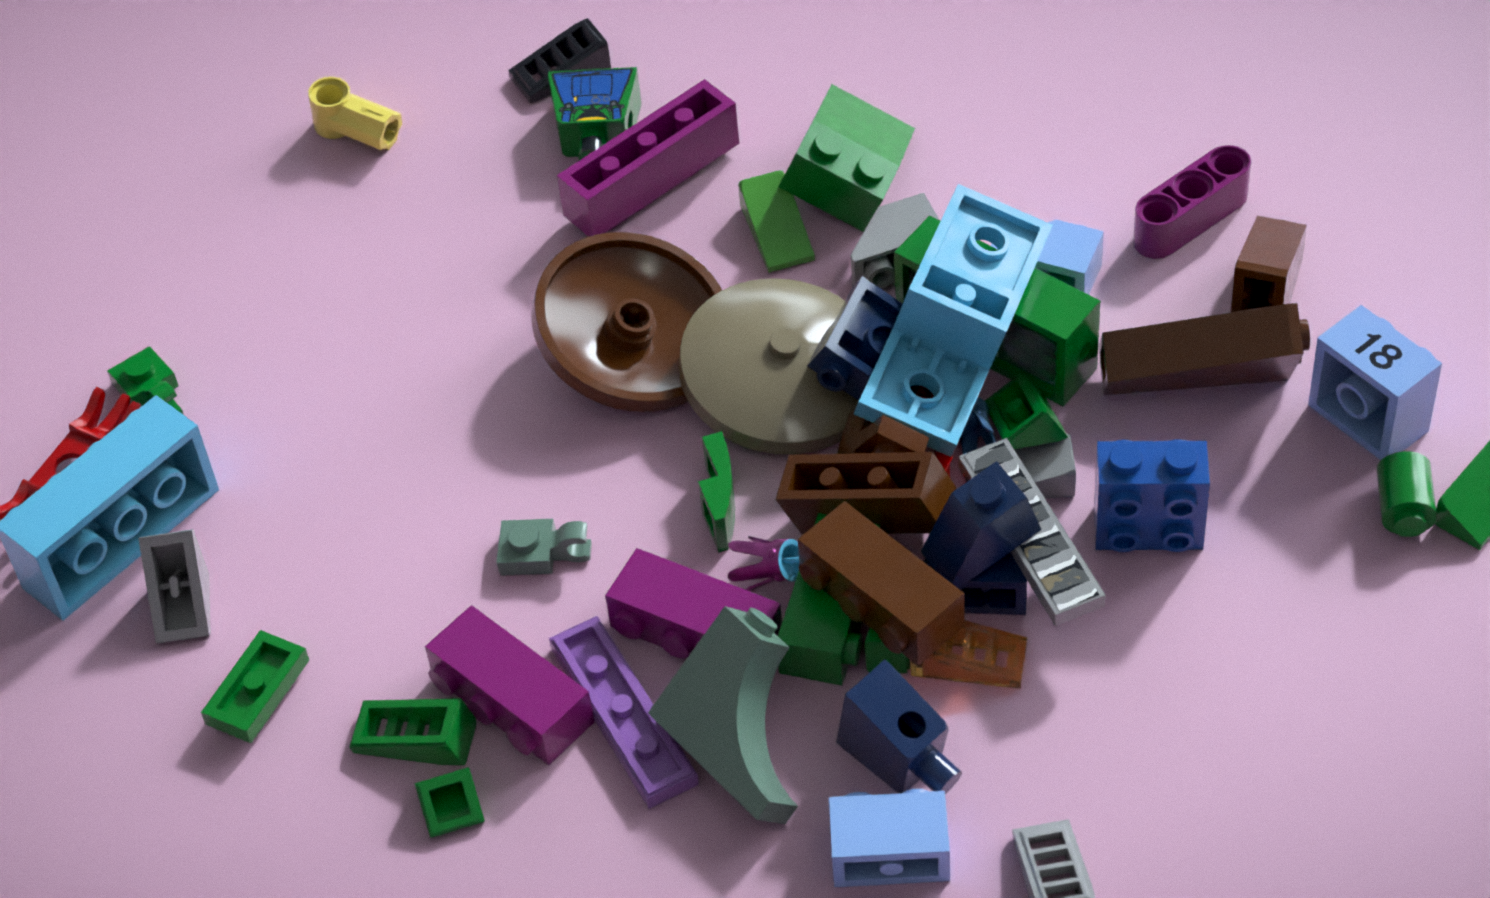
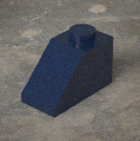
[921,461,1042,589]

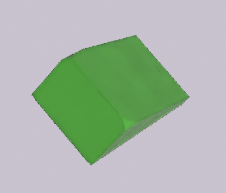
[738,170,815,273]

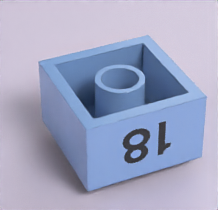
[1308,305,1442,460]

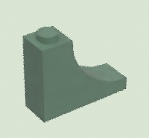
[648,606,798,824]

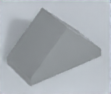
[138,529,211,644]

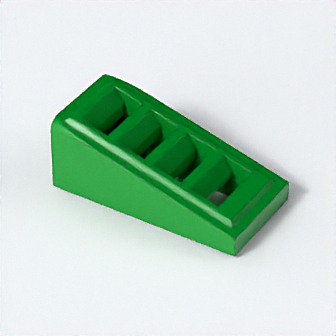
[349,698,477,766]

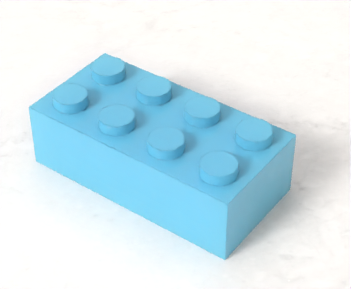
[0,395,219,621]

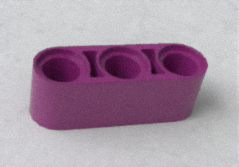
[1133,145,1252,259]

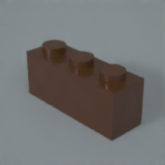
[775,452,957,534]
[797,501,965,666]

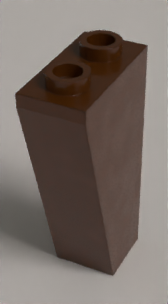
[1098,303,1310,395]

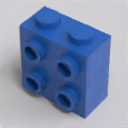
[1094,439,1210,552]

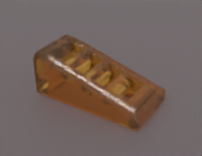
[910,620,1028,689]

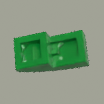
[698,431,735,553]

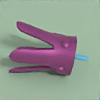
[727,536,799,591]

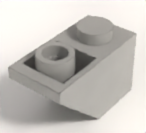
[851,193,939,288]

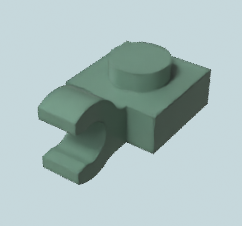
[496,519,592,576]

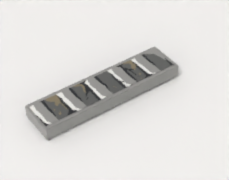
[958,438,1106,626]

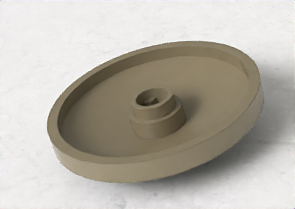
[679,278,859,455]

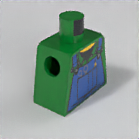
[548,67,641,161]

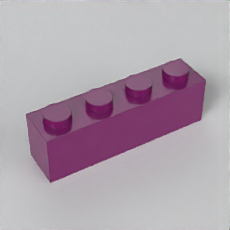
[557,79,740,237]

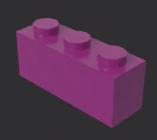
[605,548,782,659]
[425,605,595,766]

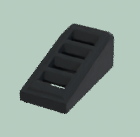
[508,18,611,104]

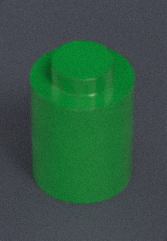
[1376,451,1437,537]

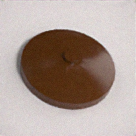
[531,232,722,412]

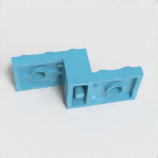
[854,184,1053,457]

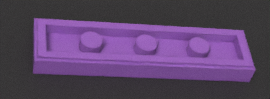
[549,616,699,809]

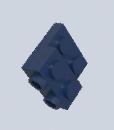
[807,276,920,401]

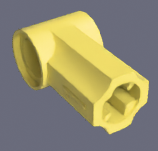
[308,77,402,151]

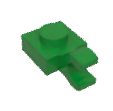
[107,346,184,414]

